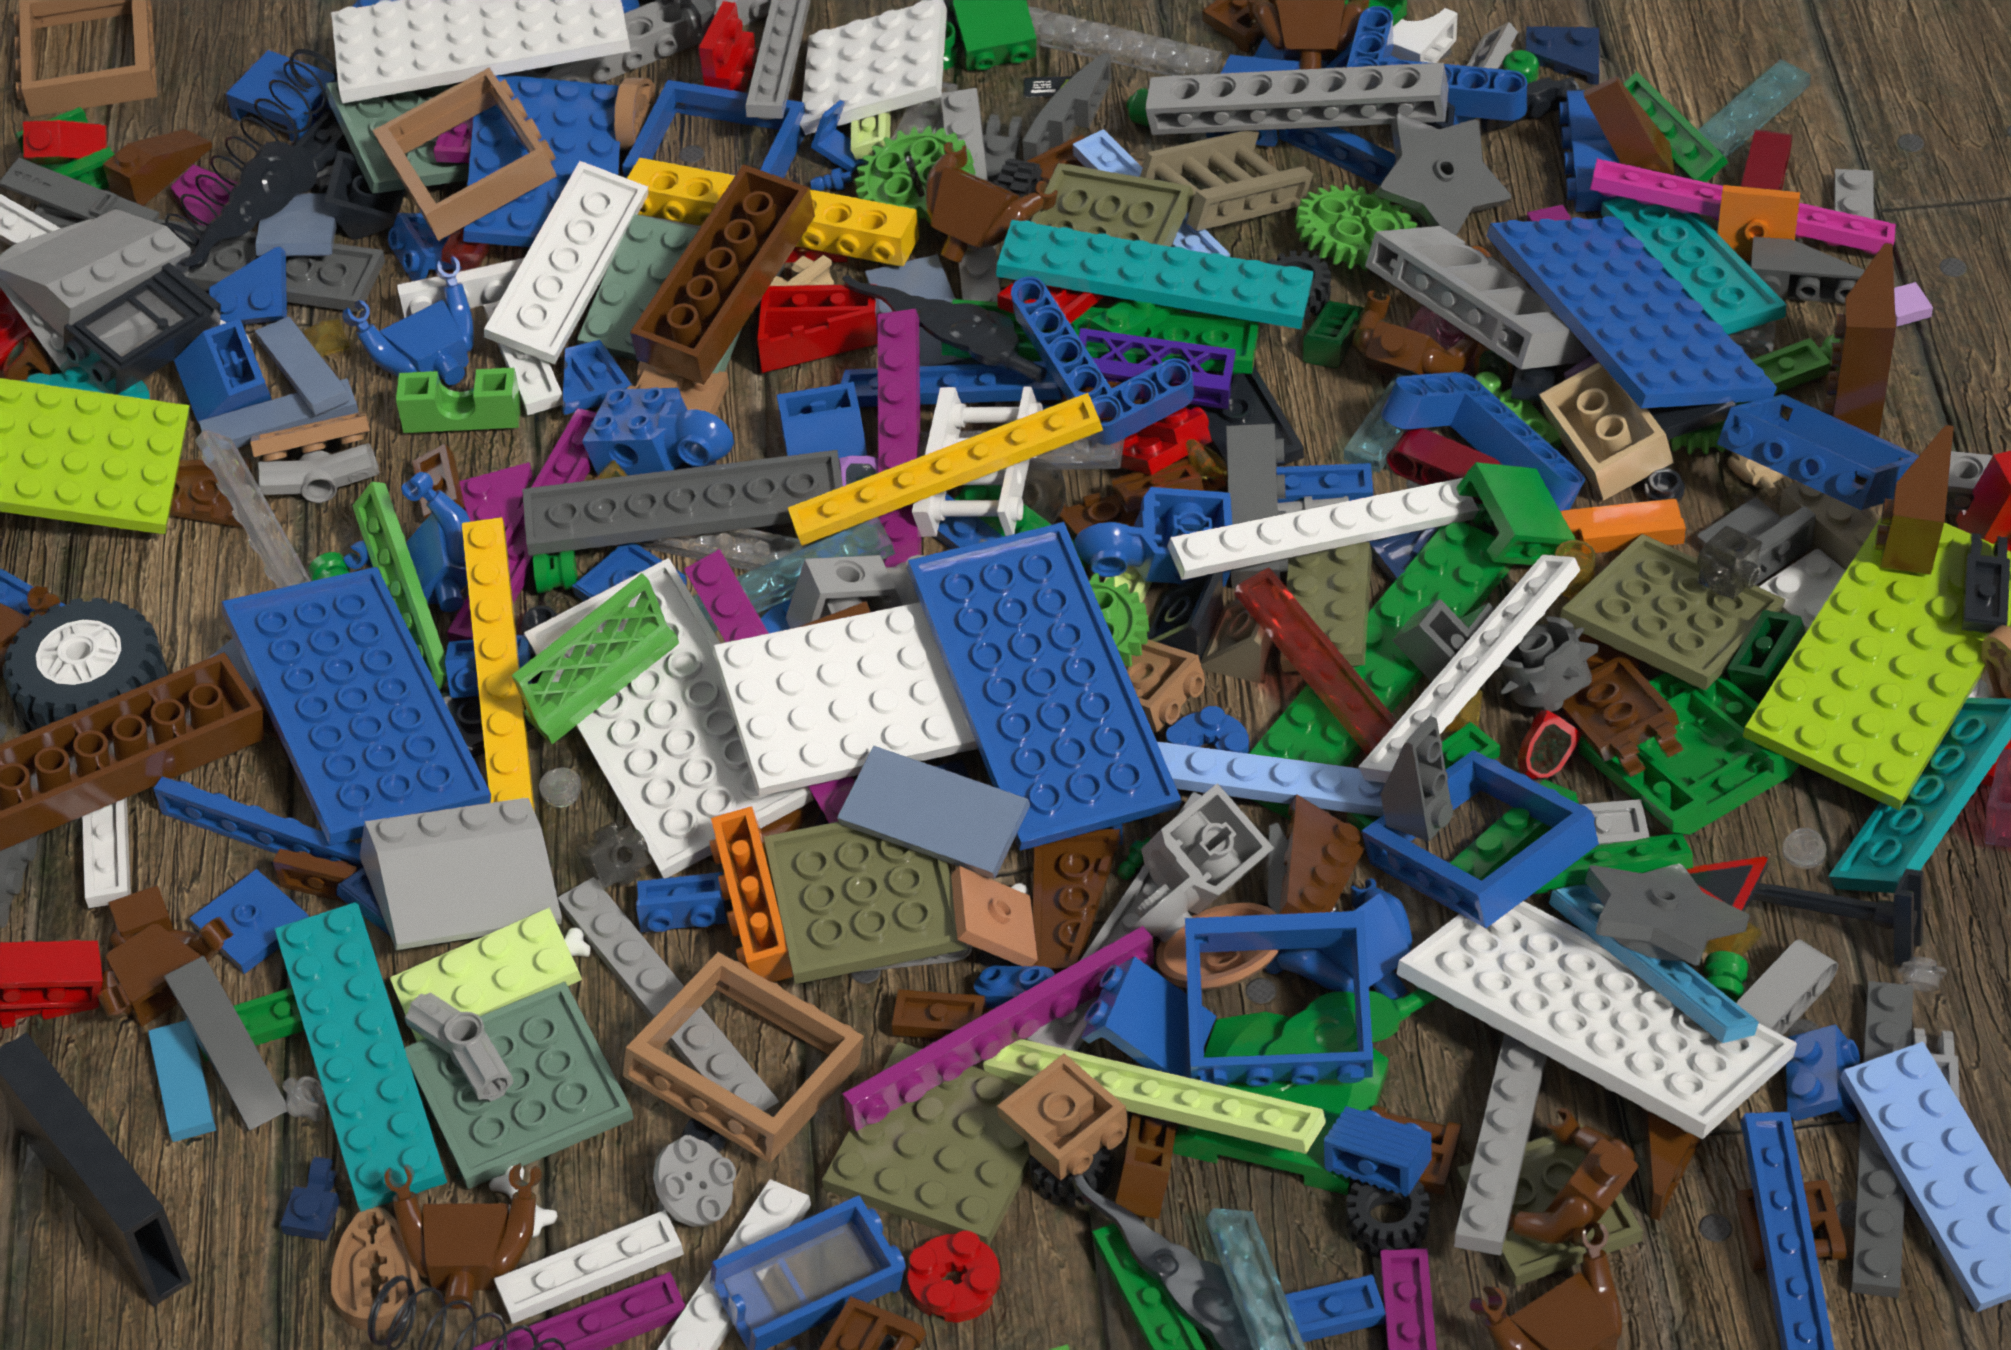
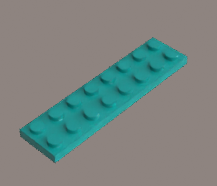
[996,220,1314,329]
[274,902,448,1212]

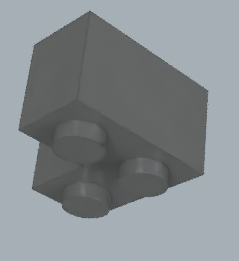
[1392,599,1495,682]

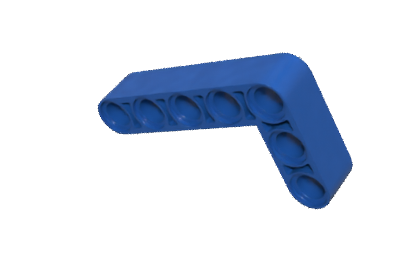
[1347,6,1527,121]
[1011,276,1194,445]
[1381,372,1585,511]

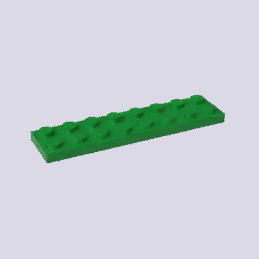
[941,299,1259,375]

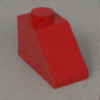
[23,120,107,165]

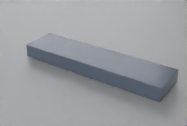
[255,317,350,415]
[198,378,359,456]

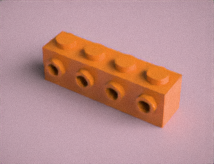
[709,806,793,982]

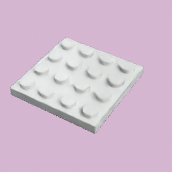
[800,0,947,135]

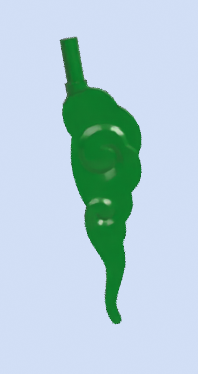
[1187,988,1439,1131]

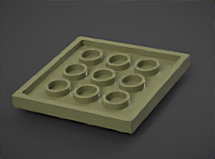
[1000,163,1194,308]
[1560,534,1786,690]
[764,822,967,984]
[822,1042,1030,1246]

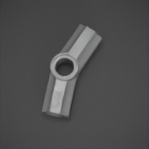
[257,443,379,503]
[405,992,513,1101]

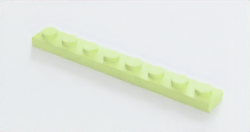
[983,1039,1326,1154]

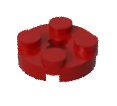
[908,1230,1001,1323]

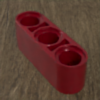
[1741,129,1793,191]
[1386,428,1502,505]

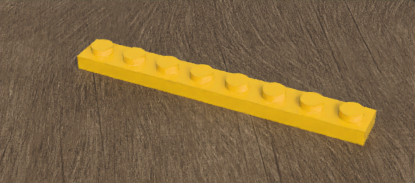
[788,393,1103,546]
[462,517,535,812]

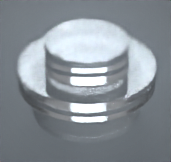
[539,768,582,807]
[1782,828,1827,869]

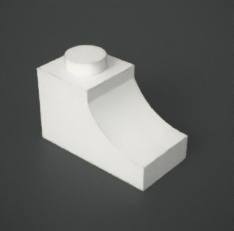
[1391,8,1457,63]

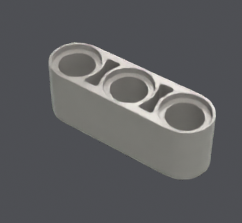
[1736,939,1838,1035]

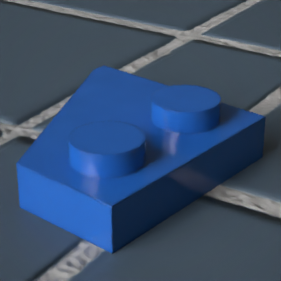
[209,247,287,325]
[562,340,633,415]

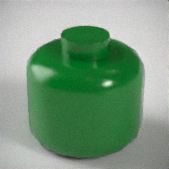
[1502,50,1539,83]
[1126,88,1150,128]

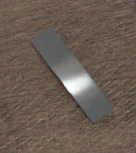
[1023,53,1111,161]
[163,956,289,1131]

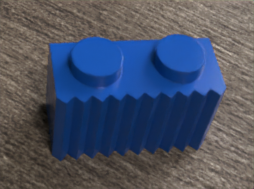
[1324,1106,1432,1197]

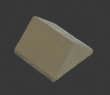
[1200,581,1284,683]

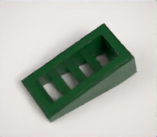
[1303,301,1364,369]

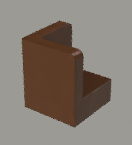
[108,885,173,937]

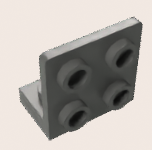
[1697,498,1816,585]

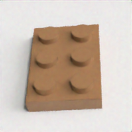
[250,411,370,462]

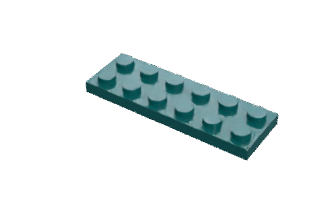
[1601,197,1787,335]
[1828,697,2011,893]

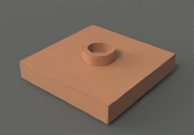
[951,866,1038,966]

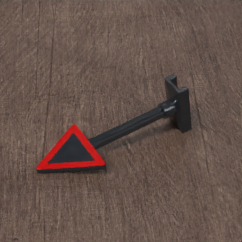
[1686,856,1923,967]

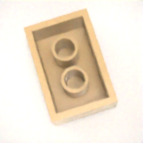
[1539,362,1674,501]

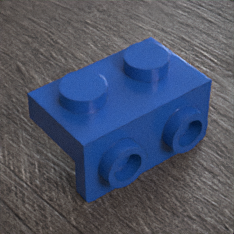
[636,872,727,932]
[1786,1024,1860,1123]

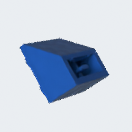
[174,318,272,427]
[777,382,867,458]

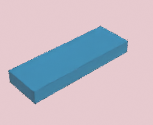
[148,1020,216,1142]

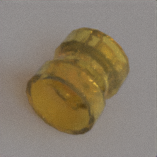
[1555,540,1596,597]

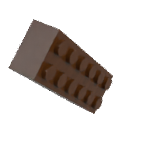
[630,164,815,385]

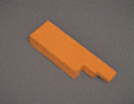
[1560,498,1686,555]

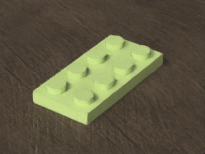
[390,907,582,1042]

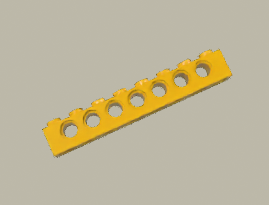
[627,158,919,267]

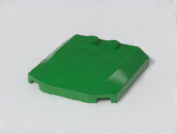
[1578,673,1799,835]
[1173,1011,1389,1196]

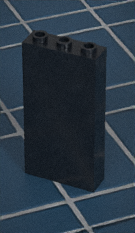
[0,1032,192,1307]

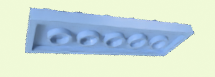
[1840,1042,2011,1312]

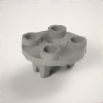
[653,1135,736,1227]

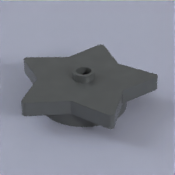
[1375,113,1511,236]
[1585,864,1750,966]

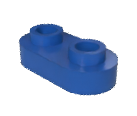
[974,965,1055,1009]

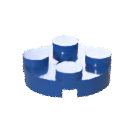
[1166,706,1249,754]

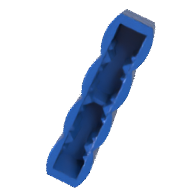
[1559,90,1621,212]

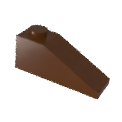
[1583,76,1675,175]
[103,129,213,206]
[1641,1108,1702,1221]
[1115,1112,1177,1219]

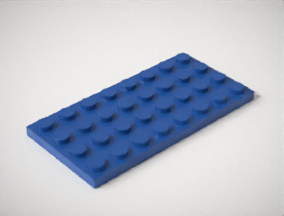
[1486,216,1777,409]
[907,522,1181,851]
[222,567,491,845]

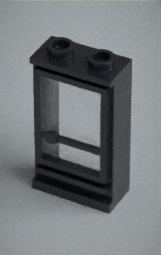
[63,262,221,395]

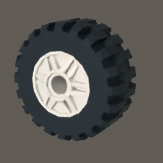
[3,597,169,733]

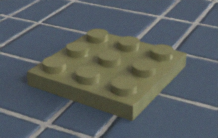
[1457,1124,1643,1287]

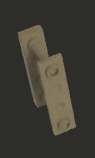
[1140,130,1313,231]

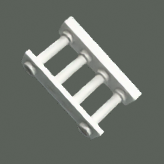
[912,387,1043,537]

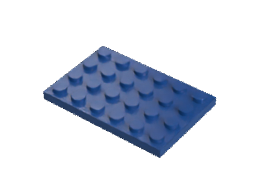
[463,75,620,247]

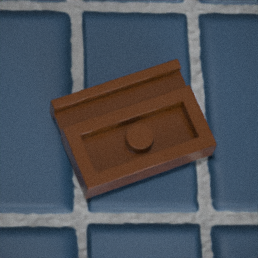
[1111,459,1204,513]

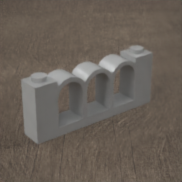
[1365,226,1589,370]

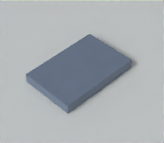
[255,193,337,256]

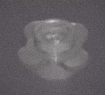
[1898,957,1947,992]
[283,1076,327,1122]

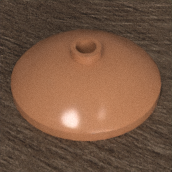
[1156,903,1279,990]

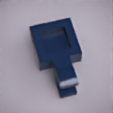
[280,1157,340,1241]

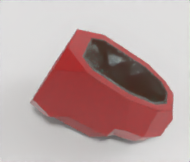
[1517,710,1582,779]

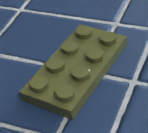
[1280,542,1372,672]

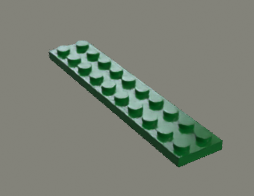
[1249,521,1515,820]

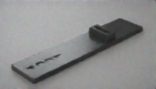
[0,158,160,222]

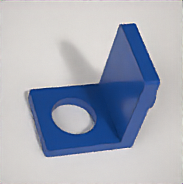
[811,99,864,173]

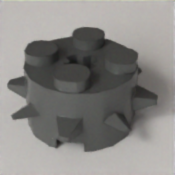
[1489,616,1598,712]

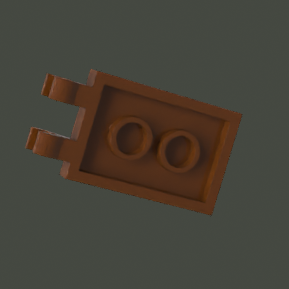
[1558,654,1683,777]

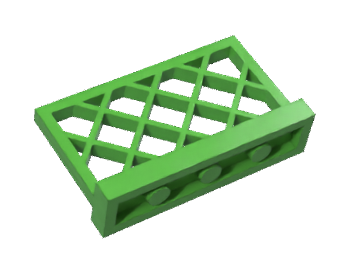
[511,573,680,744]

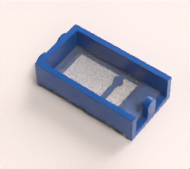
[709,1195,905,1350]

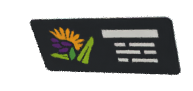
[1024,76,1073,97]

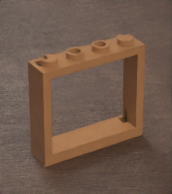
[14,0,158,117]
[372,67,557,241]
[623,952,864,1163]

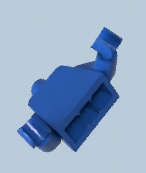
[342,256,474,385]
[344,472,470,612]
[1264,878,1412,1000]

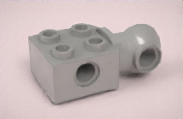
[786,555,925,629]
[1130,783,1274,943]

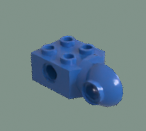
[582,387,734,476]
[1075,487,1233,587]

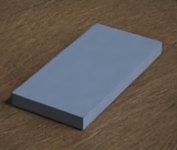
[865,254,979,366]
[837,745,1030,879]

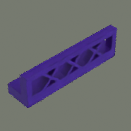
[1079,328,1236,409]

